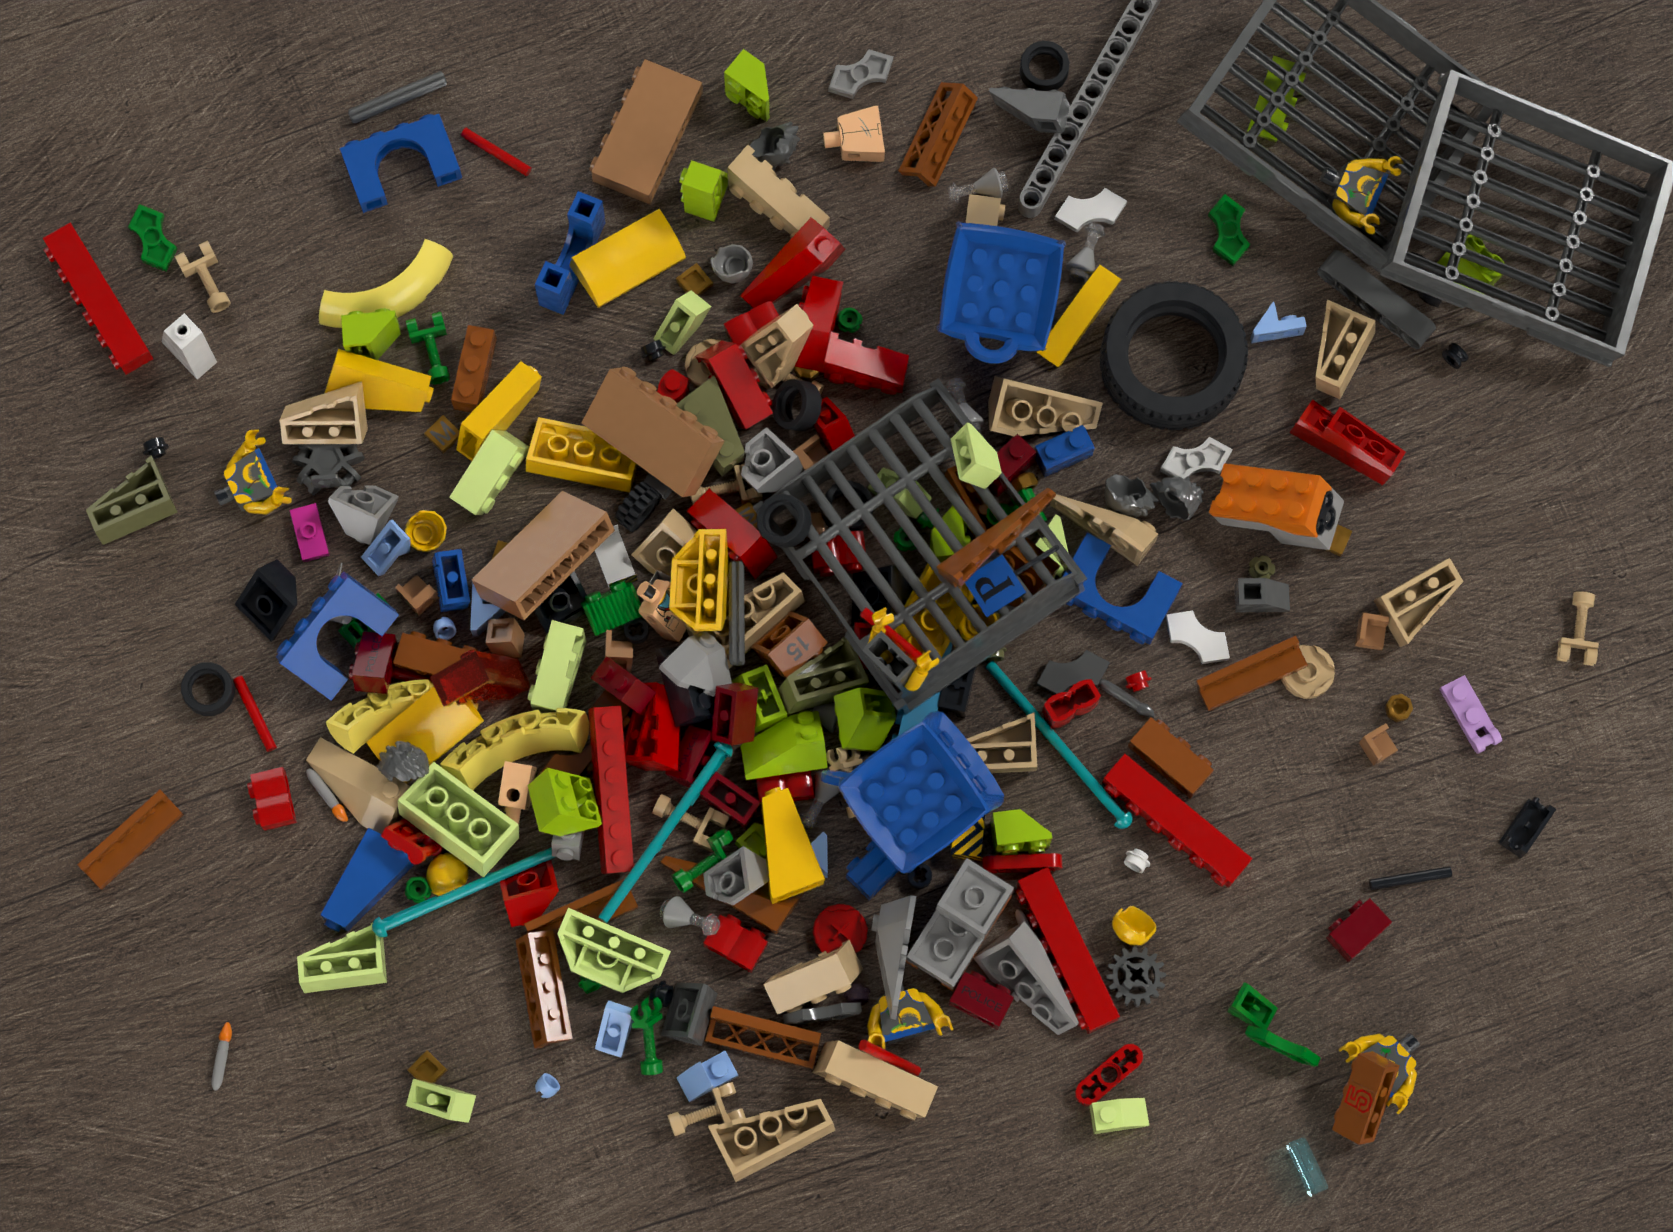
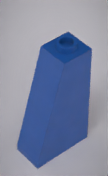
[321,828,415,932]

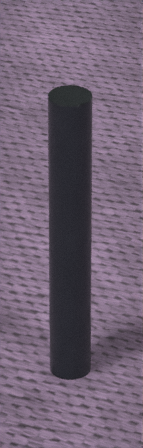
[1369,866,1452,890]

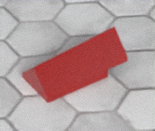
[1289,399,1406,485]

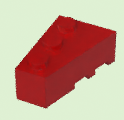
[794,276,843,372]
[824,332,909,395]
[695,341,773,429]
[687,488,778,579]
[624,682,680,771]

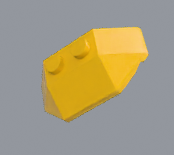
[669,529,729,631]

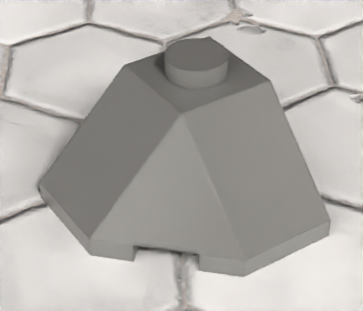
[741,427,804,493]
[328,486,399,545]
[659,631,732,696]
[703,846,769,905]

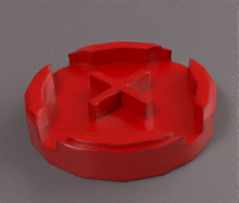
[813,904,868,954]

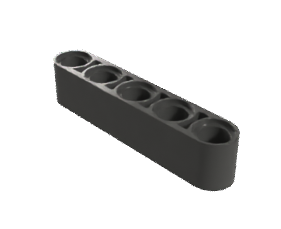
[1317,250,1436,349]

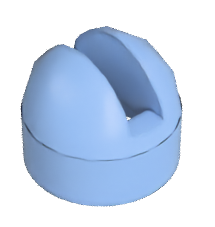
[433,617,456,640]
[535,1073,560,1098]

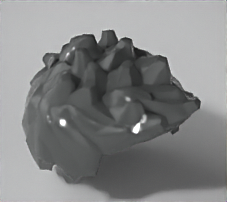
[750,121,800,171]
[1104,474,1158,518]
[1150,476,1204,521]
[377,741,429,782]

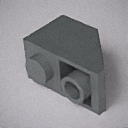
[1234,578,1290,613]

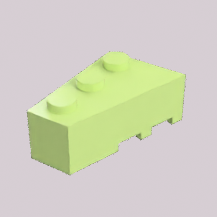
[449,430,529,515]
[528,620,586,713]
[297,922,387,993]

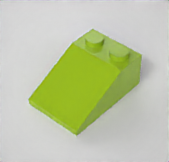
[740,711,828,780]

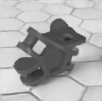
[292,444,365,495]

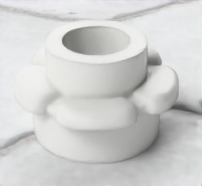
[1124,849,1150,873]

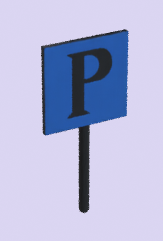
[965,545,1060,618]

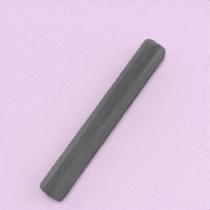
[348,71,447,123]
[729,561,745,666]

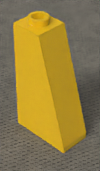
[325,349,434,412]
[456,361,542,461]
[762,787,825,904]

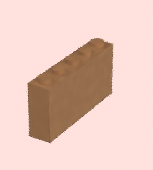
[589,59,703,205]
[582,367,725,497]
[471,491,615,620]

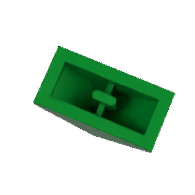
[1227,982,1278,1030]

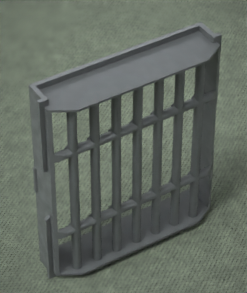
[1176,0,1493,272]
[1379,69,1673,367]
[753,378,1087,715]

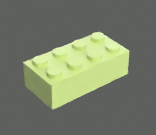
[398,762,519,877]

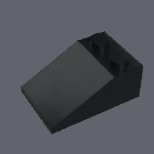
[655,647,715,727]

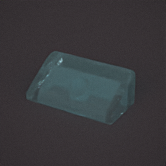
[1287,1138,1328,1196]

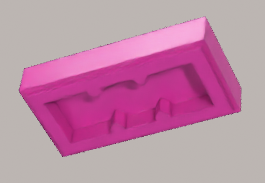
[290,503,330,562]

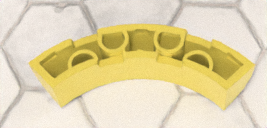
[319,239,453,328]
[326,679,479,754]
[440,708,589,791]

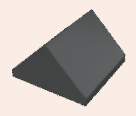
[661,982,718,1046]

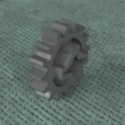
[1105,946,1166,1007]

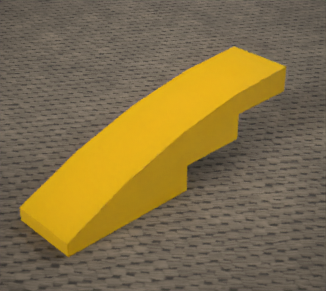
[1037,265,1122,367]

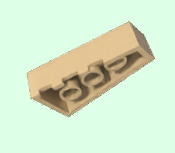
[685,572,805,669]
[812,1041,938,1121]
[708,1099,835,1182]

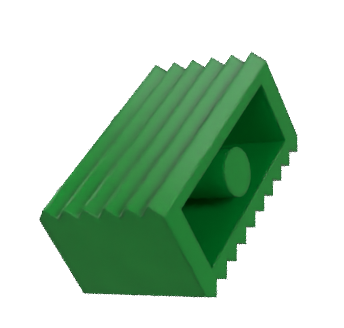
[581,580,641,636]

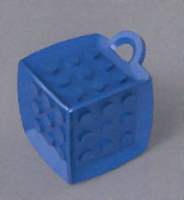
[936,221,1066,363]
[821,711,1004,873]

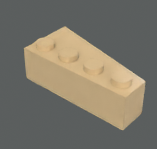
[728,145,830,238]

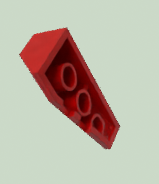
[740,217,846,308]

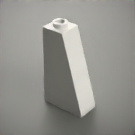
[162,313,217,379]

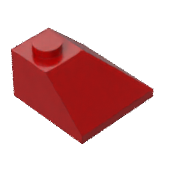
[500,859,559,927]

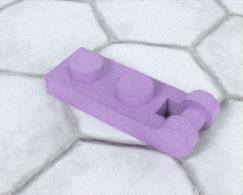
[1439,675,1502,754]

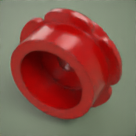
[1126,670,1152,692]

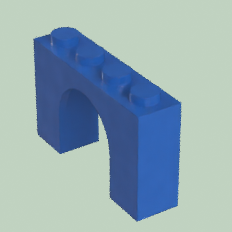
[340,114,462,213]
[535,191,606,315]
[1063,533,1183,645]
[276,571,399,701]

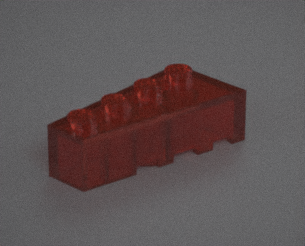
[430,650,531,707]

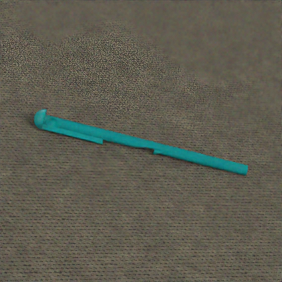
[986,660,1133,829]
[598,741,733,923]
[372,847,555,937]

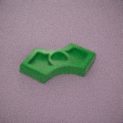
[1208,194,1250,266]
[128,204,177,272]
[1245,1025,1321,1067]

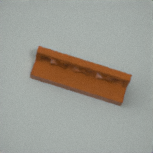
[898,82,978,187]
[1196,636,1308,711]
[77,789,184,890]
[525,879,638,945]
[515,930,573,1049]
[705,1006,821,1069]

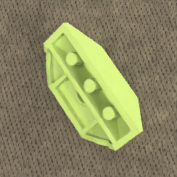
[557,908,671,993]

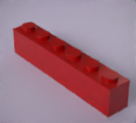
[43,222,153,375]
[588,706,634,874]
[1102,754,1253,888]
[1014,867,1120,1034]

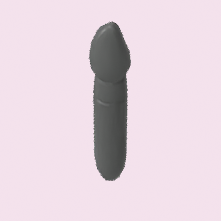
[1099,679,1155,718]

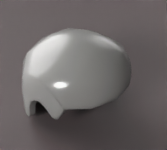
[711,244,753,284]

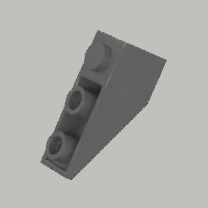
[989,87,1070,133]

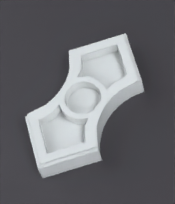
[1055,188,1127,232]
[1160,437,1233,479]
[1166,610,1230,664]

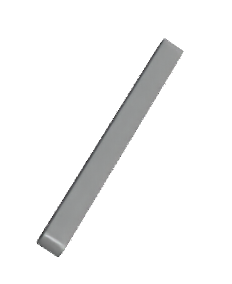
[1018,0,1161,218]

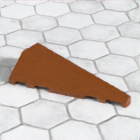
[936,488,1056,588]
[661,856,805,935]

